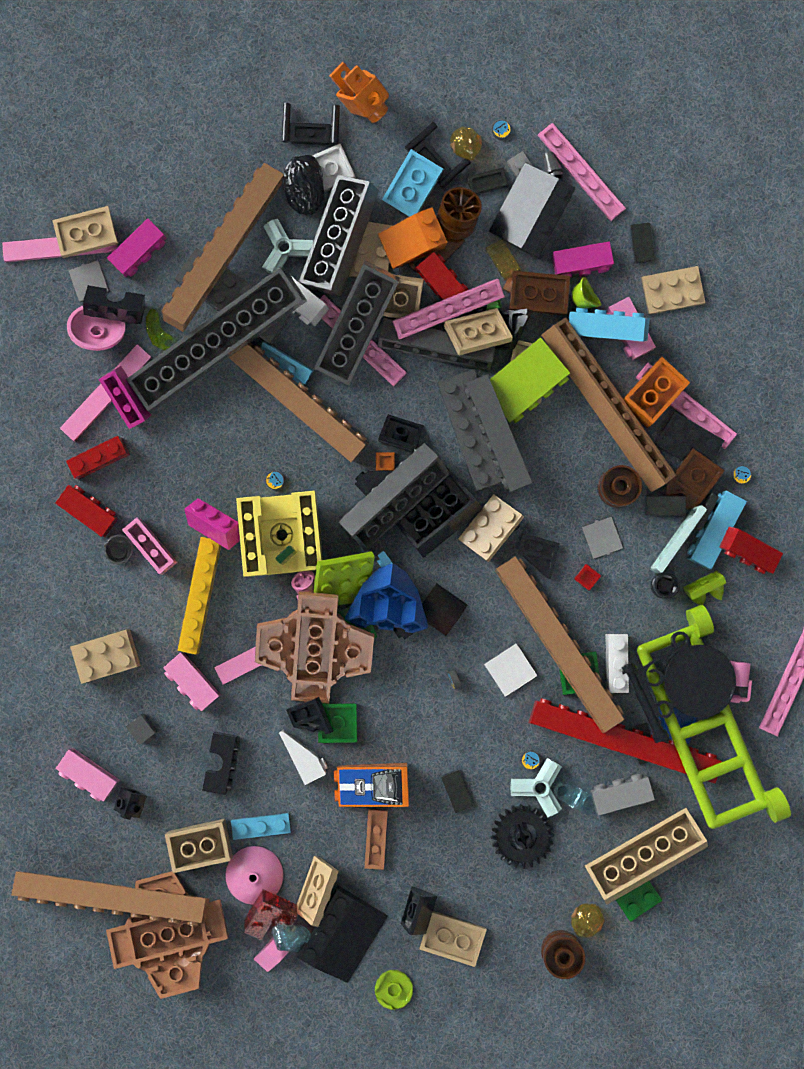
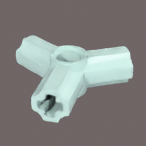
[262,219,313,274]
[511,758,562,817]

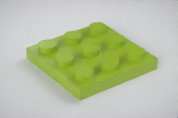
[313,551,375,606]

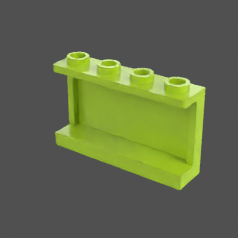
[490,337,570,424]

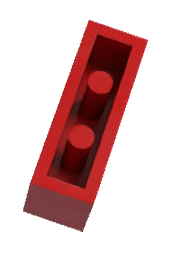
[414,252,469,301]
[66,436,130,480]
[55,485,118,538]
[719,527,783,574]

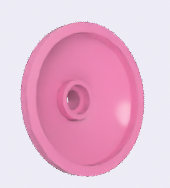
[67,306,126,351]
[226,846,283,905]

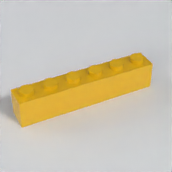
[177,537,221,655]

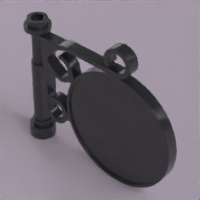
[621,631,736,743]

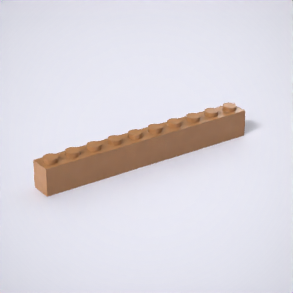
[162,163,284,332]
[541,318,676,492]
[229,342,369,462]
[495,556,624,733]
[11,871,209,926]

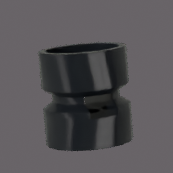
[651,573,680,598]

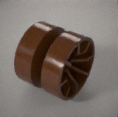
[436,187,482,240]
[597,465,642,508]
[541,930,585,979]

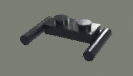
[282,103,340,145]
[405,122,471,188]

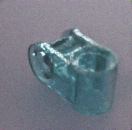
[552,781,591,812]
[271,924,311,952]

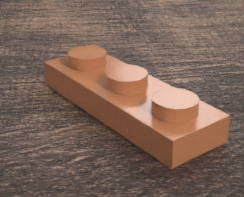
[365,809,388,870]

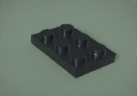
[655,411,725,461]

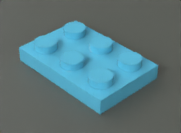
[382,149,444,217]

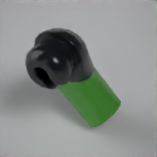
[474,299,502,314]

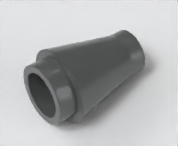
[543,152,563,179]

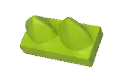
[683,570,727,605]

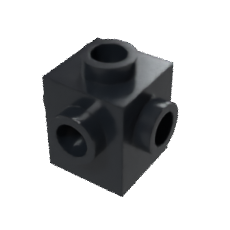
[114,787,147,820]

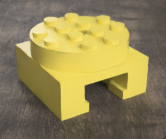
[236,491,323,577]

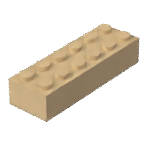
[585,808,708,904]

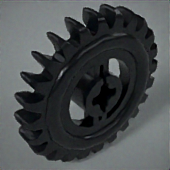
[491,804,554,869]

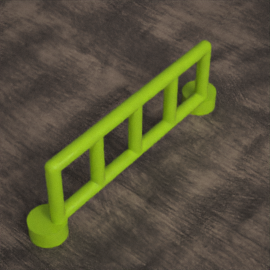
[637,605,791,829]

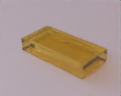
[486,239,521,281]

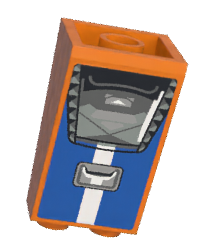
[334,763,409,807]

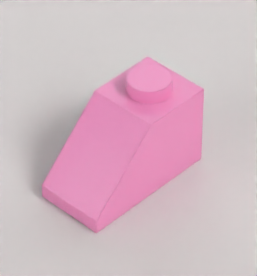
[254,930,294,972]

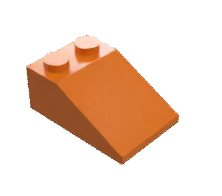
[378,207,447,269]
[623,357,690,428]

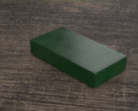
[276,545,297,565]

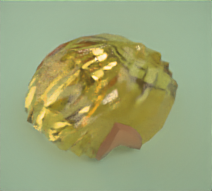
[450,126,482,160]
[571,903,605,938]

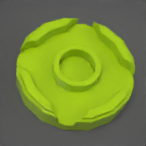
[375,970,413,1010]

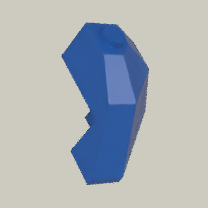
[345,564,428,633]

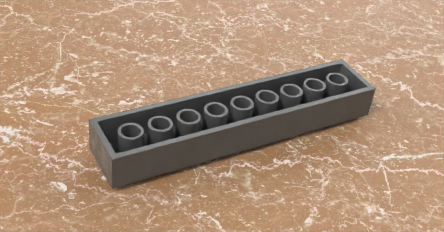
[126,267,307,411]

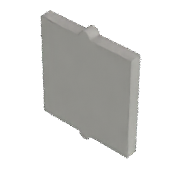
[69,260,109,302]
[582,517,623,559]

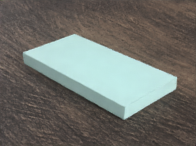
[650,505,707,573]

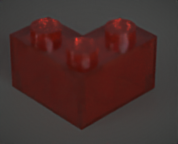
[244,889,297,940]

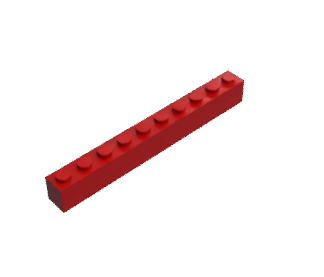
[528,698,722,784]

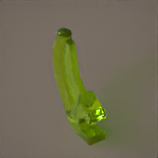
[146,309,173,351]

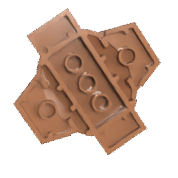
[255,591,374,704]
[106,871,229,999]

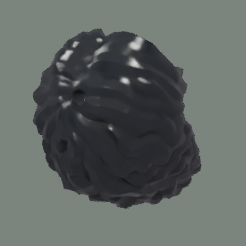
[284,155,325,215]

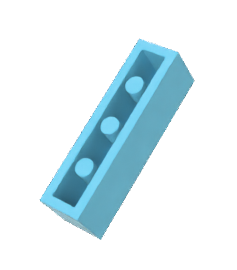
[569,308,650,342]
[687,491,747,570]

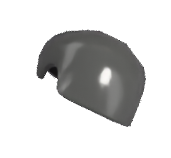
[104,535,133,565]

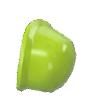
[571,277,602,309]

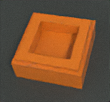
[376,452,395,471]

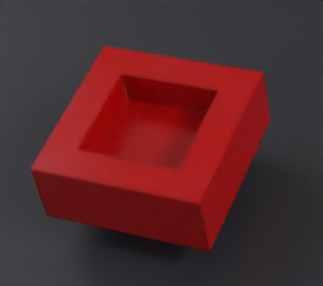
[574,564,601,591]

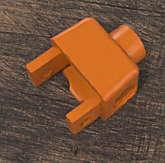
[329,62,389,123]

